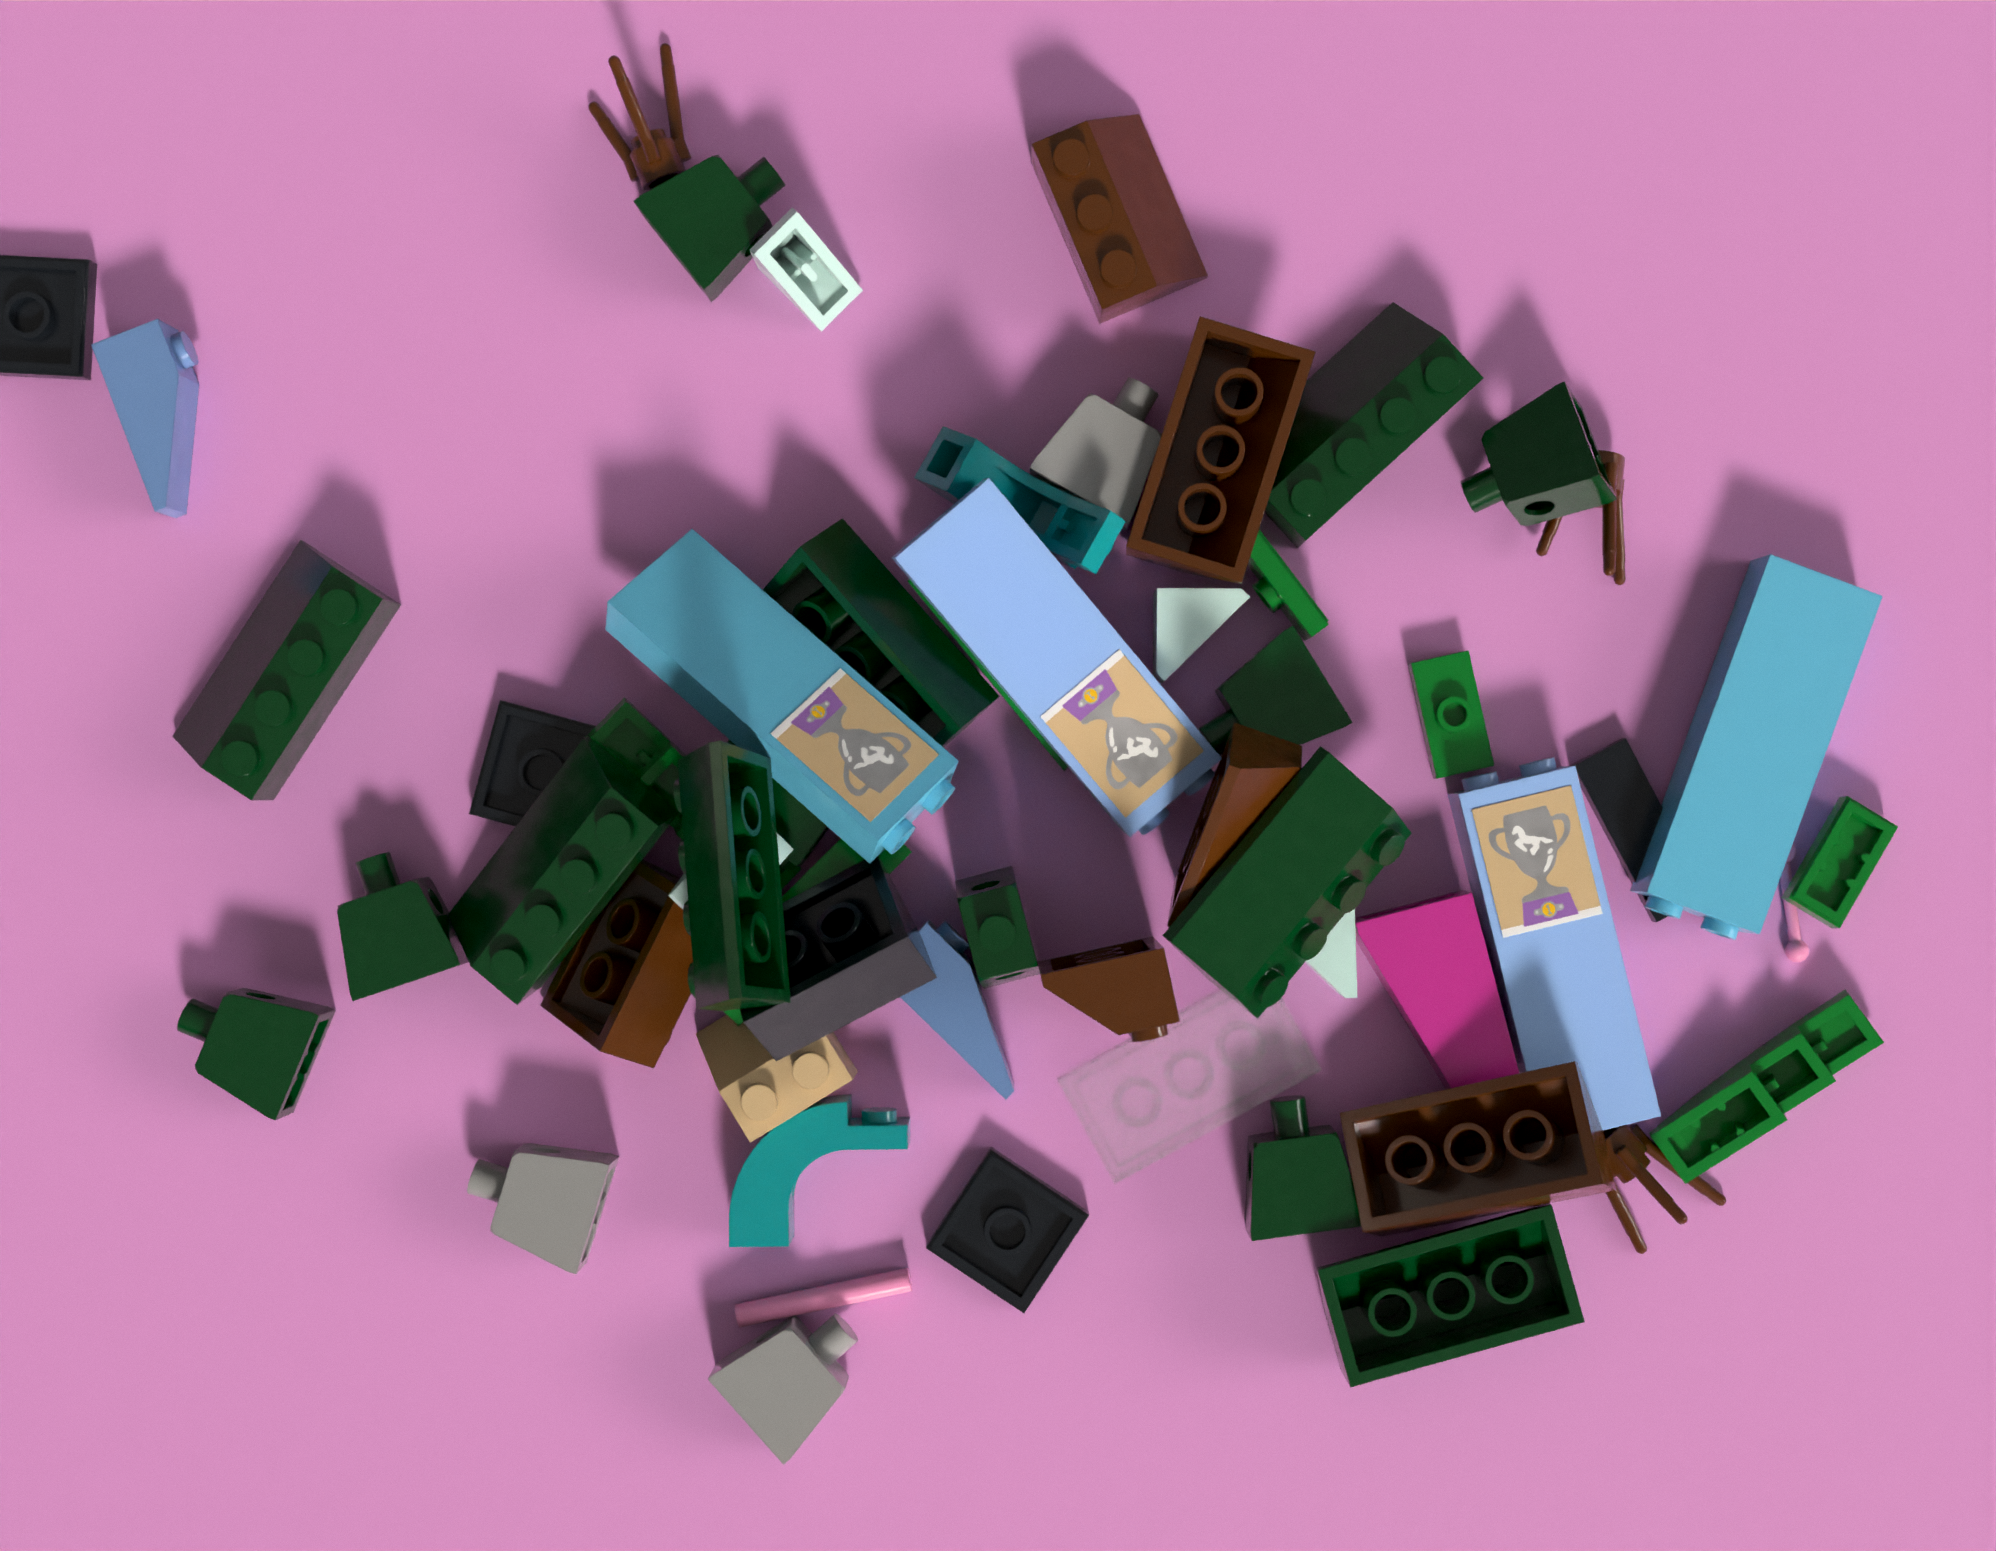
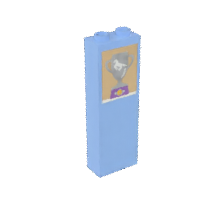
[891,478,1222,837]
[1448,757,1661,1130]

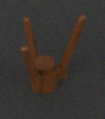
[588,43,691,190]
[1536,450,1626,585]
[1603,1124,1726,1254]

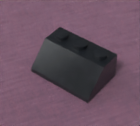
[740,856,937,1061]

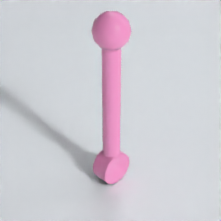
[1780,844,1809,962]

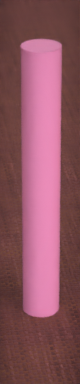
[735,1268,913,1328]

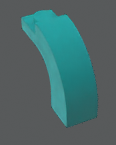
[914,426,1126,574]
[729,1094,911,1247]

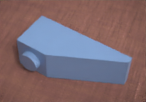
[91,319,199,518]
[900,920,1014,1100]

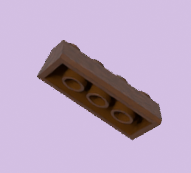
[1126,316,1316,584]
[1340,1061,1616,1237]

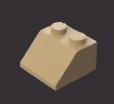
[696,1015,858,1143]

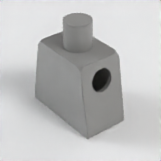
[1029,377,1162,531]
[467,1143,619,1274]
[708,1314,858,1465]

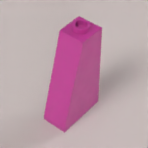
[1355,890,1519,1089]

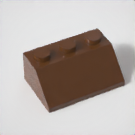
[1031,114,1208,324]
[1167,722,1302,927]
[540,859,693,1068]
[1039,936,1180,1042]

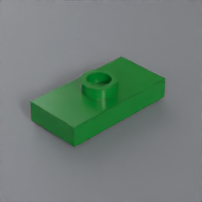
[1247,530,1329,641]
[1408,650,1494,779]
[1781,796,1898,929]

